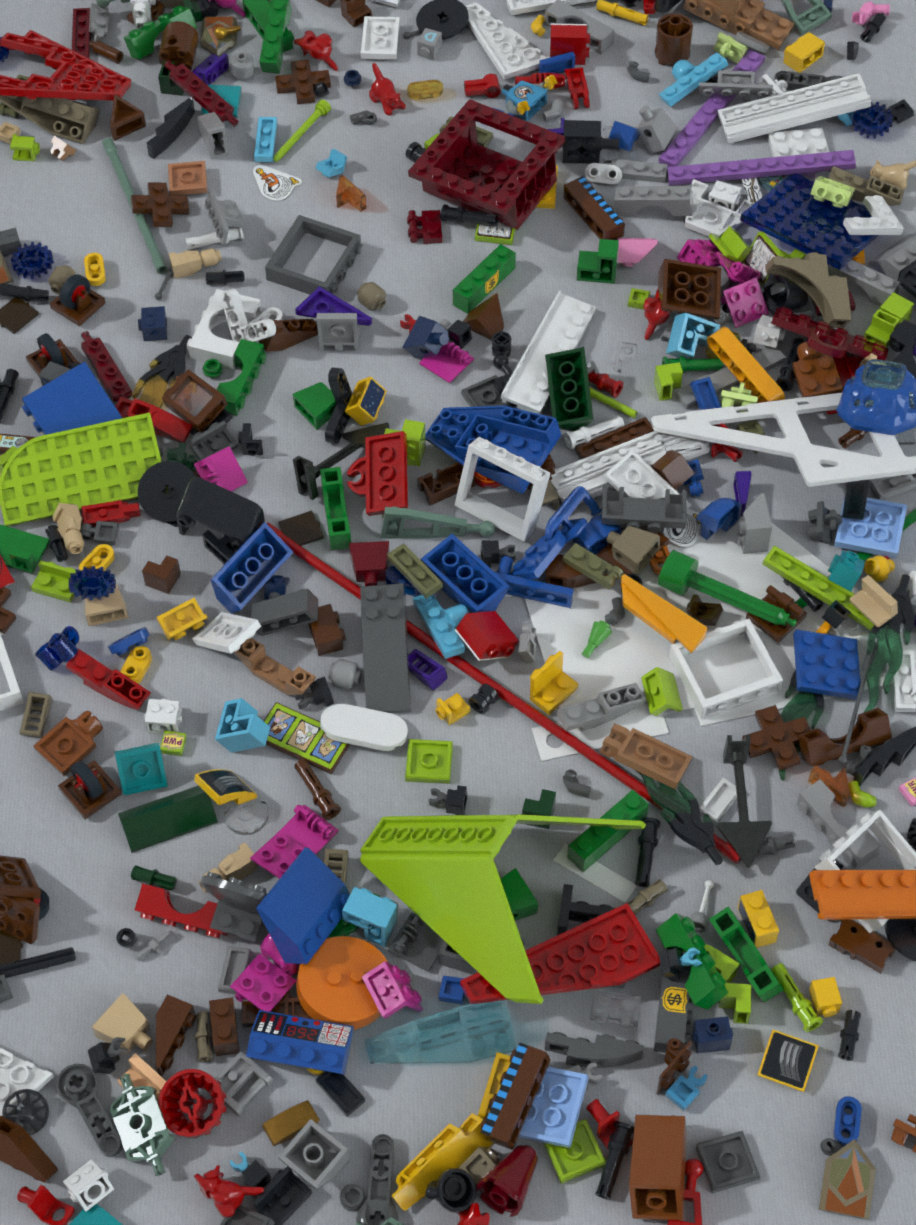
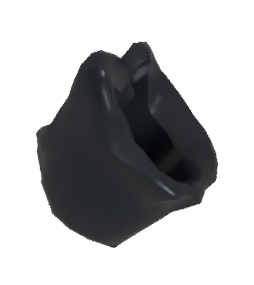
[762,274,808,315]

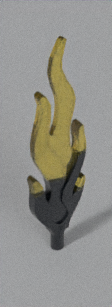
[132,335,192,408]

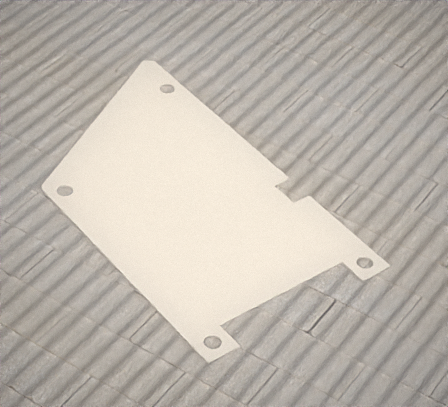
[491,516,916,762]

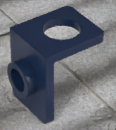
[264,575,290,600]

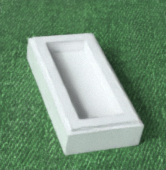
[699,778,737,825]

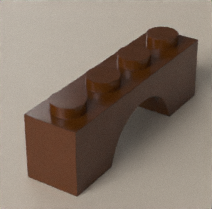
[798,708,892,766]

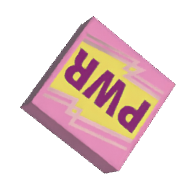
[898,777,916,807]

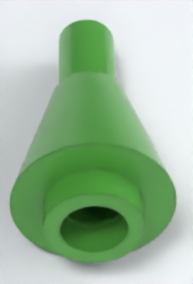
[582,620,612,658]

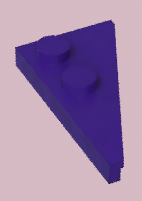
[295,286,372,326]

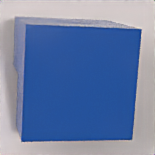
[609,121,640,151]

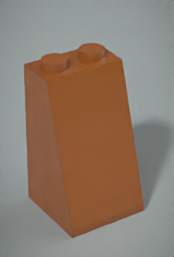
[629,1115,687,1220]

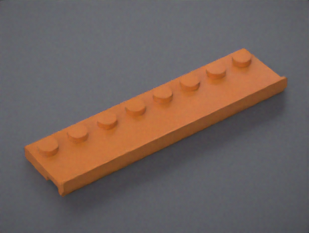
[809,870,916,920]

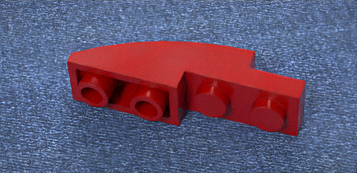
[115,397,193,444]
[66,649,151,710]

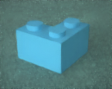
[666,313,720,358]
[215,698,270,753]
[342,887,397,947]

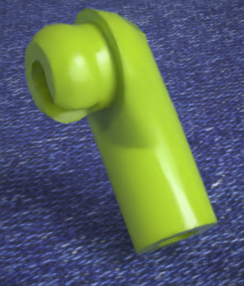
[847,781,877,808]

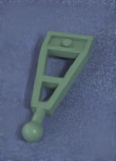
[781,0,832,35]
[381,507,495,539]

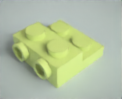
[810,176,855,208]

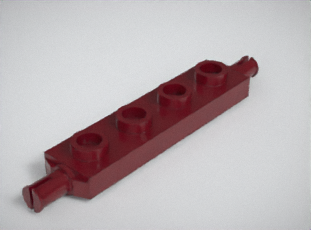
[164,60,239,127]
[81,331,132,402]

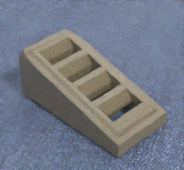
[19,692,53,738]
[324,849,349,885]

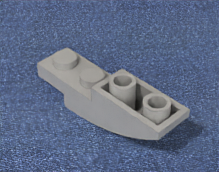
[557,683,646,731]

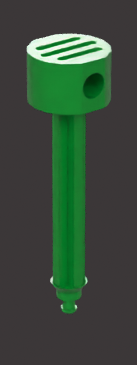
[658,550,797,627]

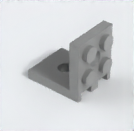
[317,309,360,350]

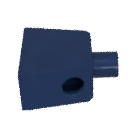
[402,316,449,358]

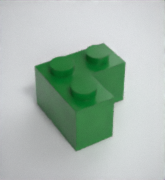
[577,239,619,284]

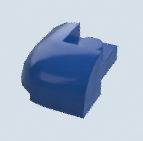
[696,498,742,540]

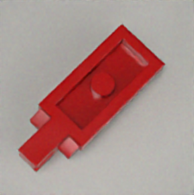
[81,500,141,527]

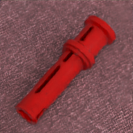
[587,367,624,398]

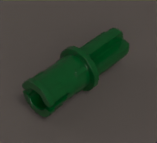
[131,865,177,890]

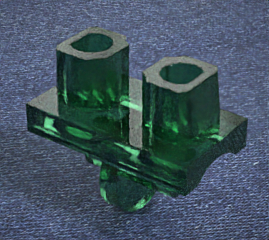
[167,443,198,472]

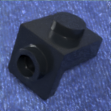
[238,423,263,456]

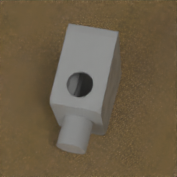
[638,106,678,153]

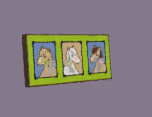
[264,702,350,775]

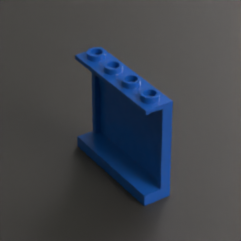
[22,362,122,435]

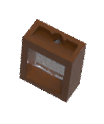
[162,369,228,432]

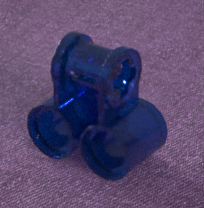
[35,626,79,671]

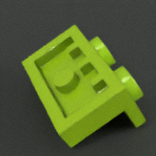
[31,561,81,603]

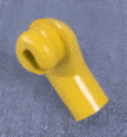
[530,15,546,37]

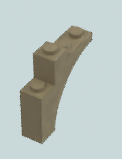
[765,252,852,328]

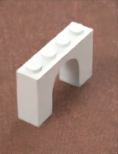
[187,289,262,370]

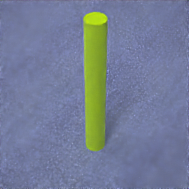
[590,388,638,418]

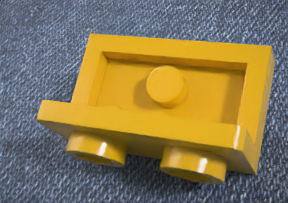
[156,597,208,641]

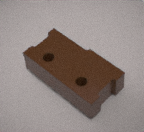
[417,462,475,505]
[828,919,896,974]

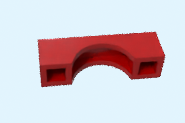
[134,883,228,938]

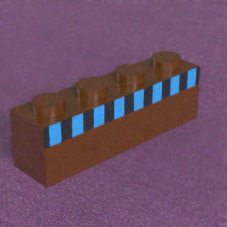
[564,176,625,240]
[481,1042,551,1150]

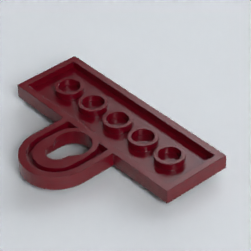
[771,307,888,362]

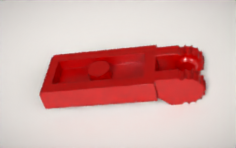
[565,67,590,109]

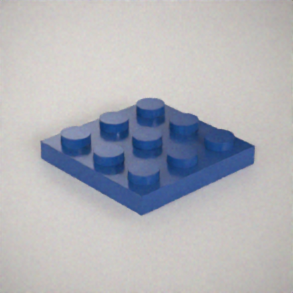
[793,630,861,700]

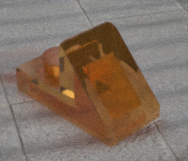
[336,175,367,212]
[808,765,850,807]

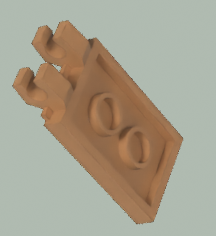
[600,723,693,789]

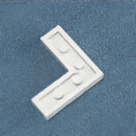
[843,195,904,235]
[891,650,916,712]

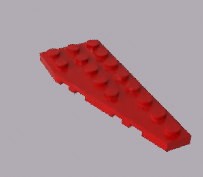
[460,903,660,1004]

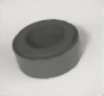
[340,1184,365,1211]

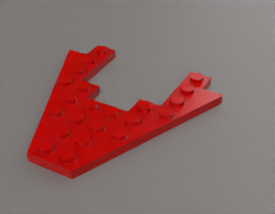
[0,30,131,101]

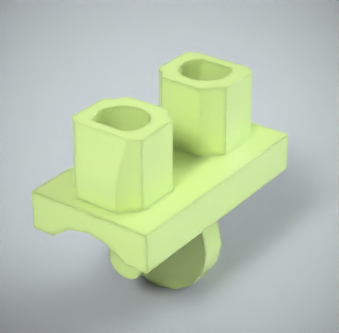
[713,32,748,64]
[721,382,758,412]

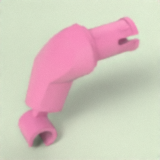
[852,1,890,25]

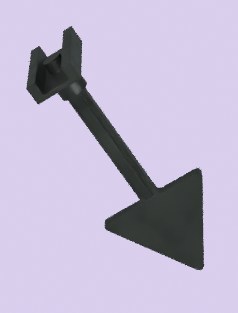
[293,423,389,500]
[717,735,772,868]

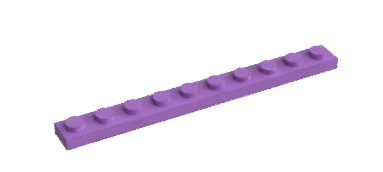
[659,49,765,167]
[667,150,856,186]

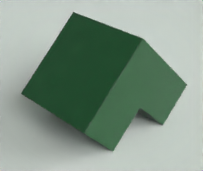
[158,61,184,96]
[522,789,556,829]

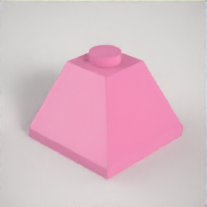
[617,238,658,267]

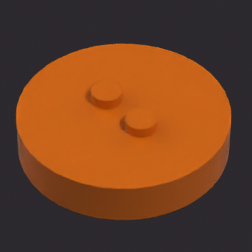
[296,936,388,1030]

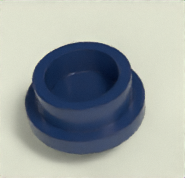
[344,70,362,87]

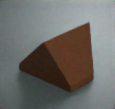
[110,94,146,141]
[462,293,504,340]

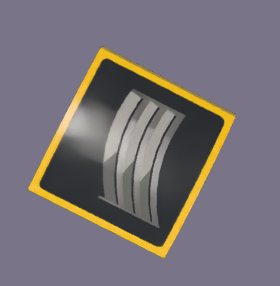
[194,769,257,805]
[757,1029,819,1092]

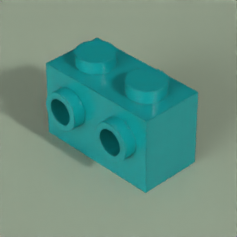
[828,550,865,592]

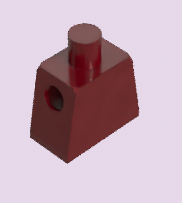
[349,541,390,587]

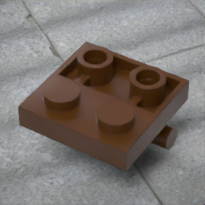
[746,585,807,643]

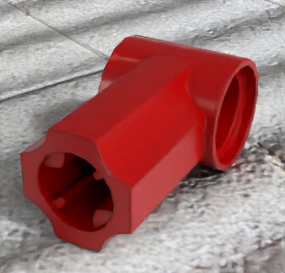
[464,73,501,98]

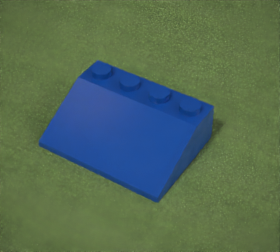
[256,848,350,964]

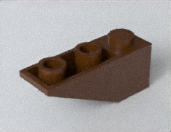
[259,319,318,352]
[545,555,613,589]
[156,994,196,1076]
[0,1116,58,1183]

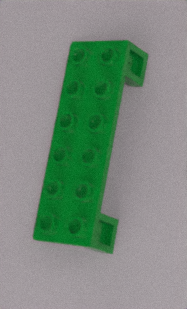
[0,525,49,574]

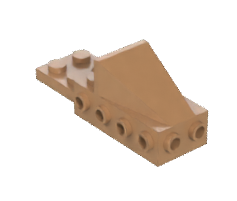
[683,0,795,50]

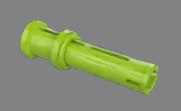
[771,963,823,1032]

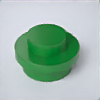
[203,359,223,378]

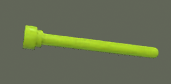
[273,99,331,162]

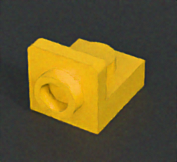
[435,693,471,725]

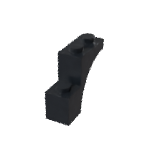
[889,319,916,380]

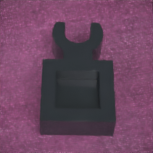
[879,99,914,128]

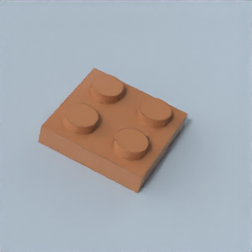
[168,161,207,196]

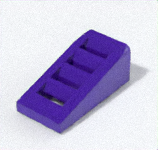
[733,471,752,517]
[408,648,448,691]

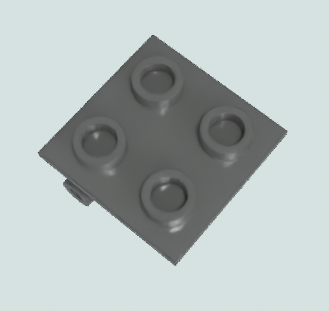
[388,913,444,972]

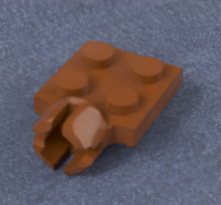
[792,341,843,397]
[33,710,103,776]

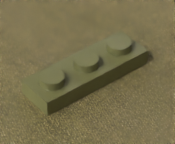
[387,543,443,599]

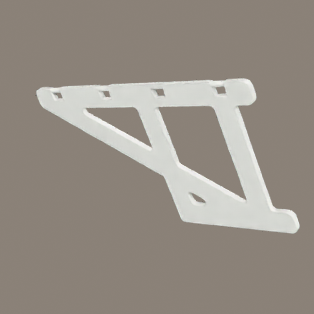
[651,393,916,487]

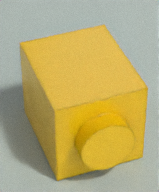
[809,977,842,1017]

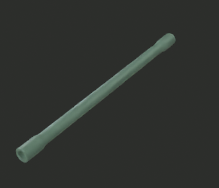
[102,138,168,274]

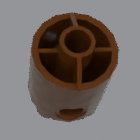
[655,13,693,66]
[158,21,199,70]

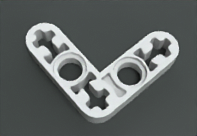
[221,289,276,342]

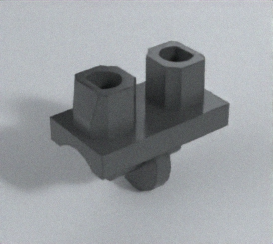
[808,501,842,544]

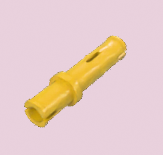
[596,0,649,26]

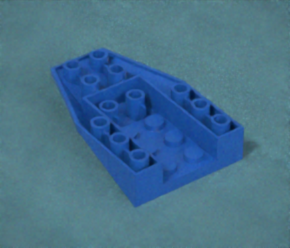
[425,406,562,494]

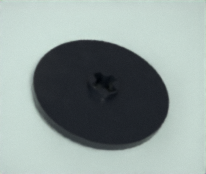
[416,0,469,40]
[138,461,195,522]
[885,919,916,961]

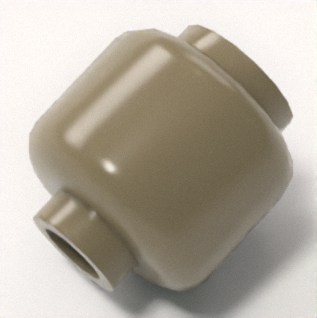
[48,265,76,295]
[357,282,386,311]

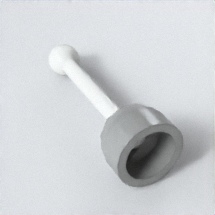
[690,880,714,932]

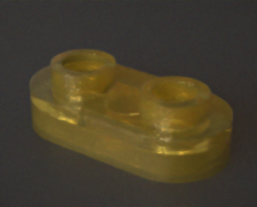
[407,80,443,100]

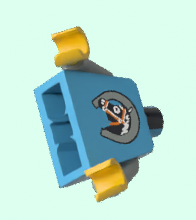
[502,75,557,121]

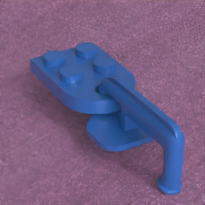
[510,486,602,580]

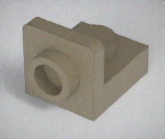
[459,1147,500,1186]

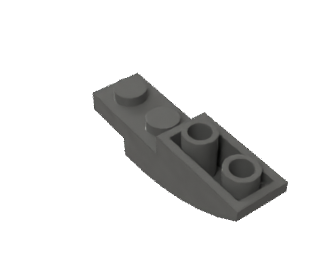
[545,1032,644,1068]

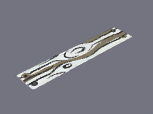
[736,159,764,204]

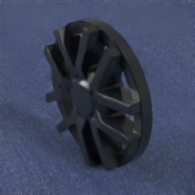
[2,1089,49,1135]

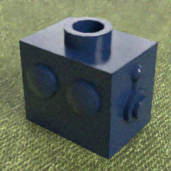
[138,306,167,341]
[691,1016,733,1054]

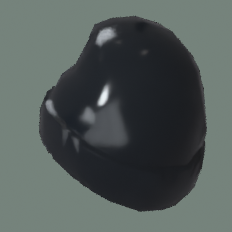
[425,1168,477,1213]

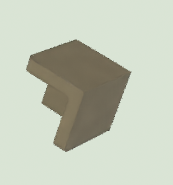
[530,479,560,510]

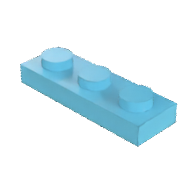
[254,117,278,162]

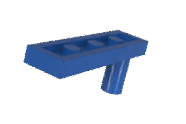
[495,556,574,608]

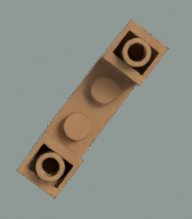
[234,638,316,695]

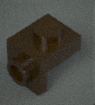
[686,594,723,626]

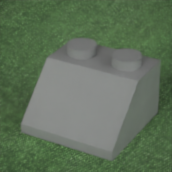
[737,493,772,554]
[278,1119,350,1189]

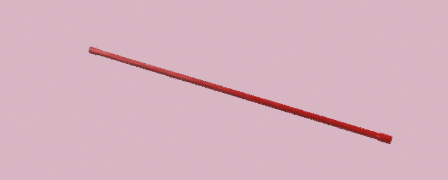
[267,522,741,864]

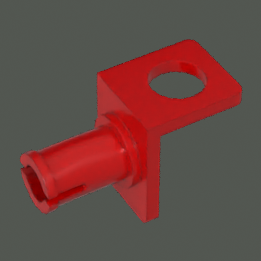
[711,423,743,462]
[586,1099,633,1149]
[17,1185,75,1225]

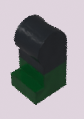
[183,0,219,23]

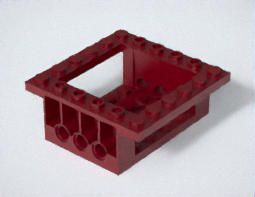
[408,99,565,230]

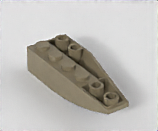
[0,95,100,144]

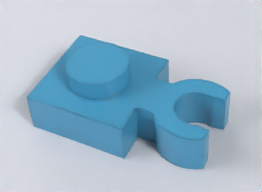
[665,1066,707,1111]

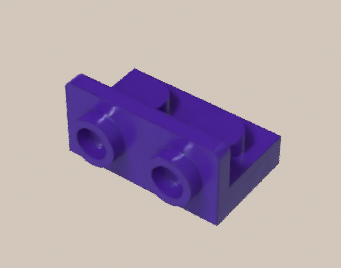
[192,53,229,85]

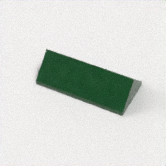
[545,347,594,432]
[118,786,218,853]

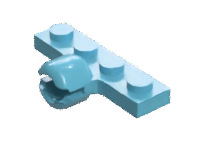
[659,53,728,107]
[412,594,469,659]

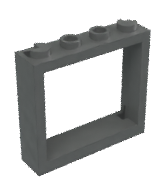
[265,215,363,295]

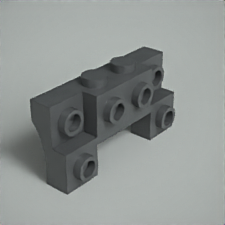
[601,486,687,533]

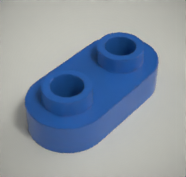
[108,627,150,656]
[833,1096,862,1146]

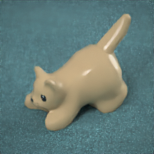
[870,160,916,189]

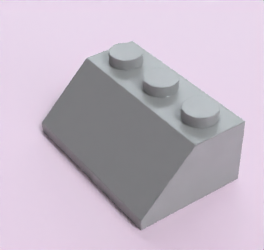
[869,233,916,281]

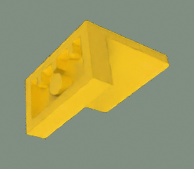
[530,651,579,715]

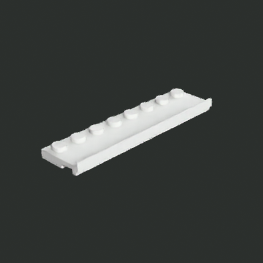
[718,73,871,144]
[501,290,596,414]
[550,419,710,503]

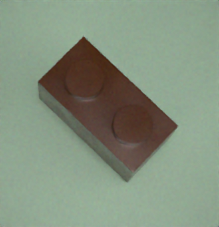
[308,604,346,656]
[209,997,240,1056]

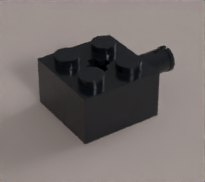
[563,120,619,164]

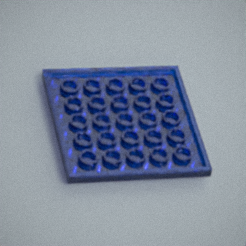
[740,173,879,270]

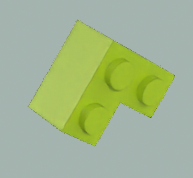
[384,419,426,467]

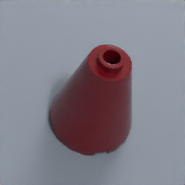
[476,1145,538,1217]

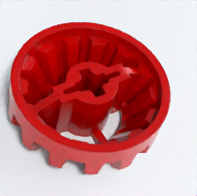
[158,1069,227,1138]

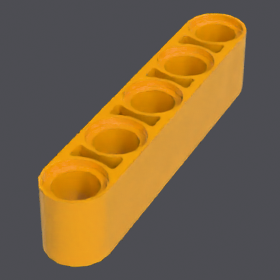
[707,327,785,403]

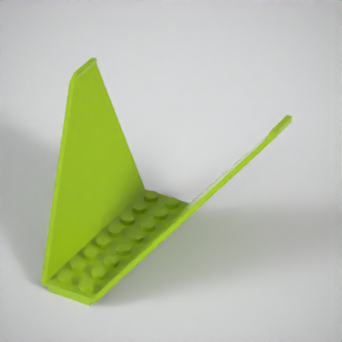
[360,814,646,1004]

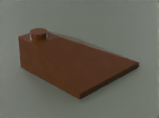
[658,259,721,320]

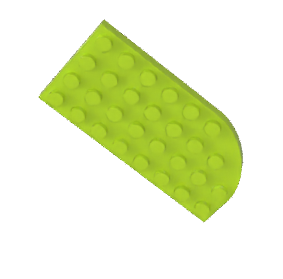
[0,413,168,527]

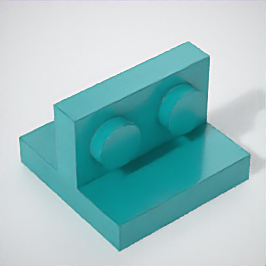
[115,742,168,796]

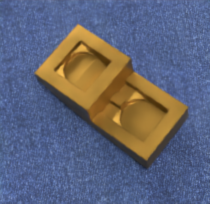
[262,1100,320,1146]

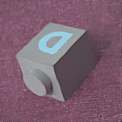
[417,28,442,60]

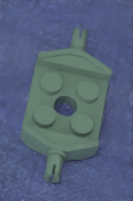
[110,1074,175,1176]

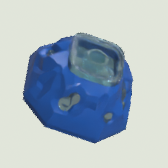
[836,359,916,435]

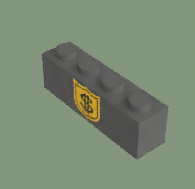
[654,965,693,1053]

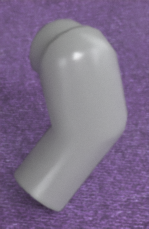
[542,99,564,121]

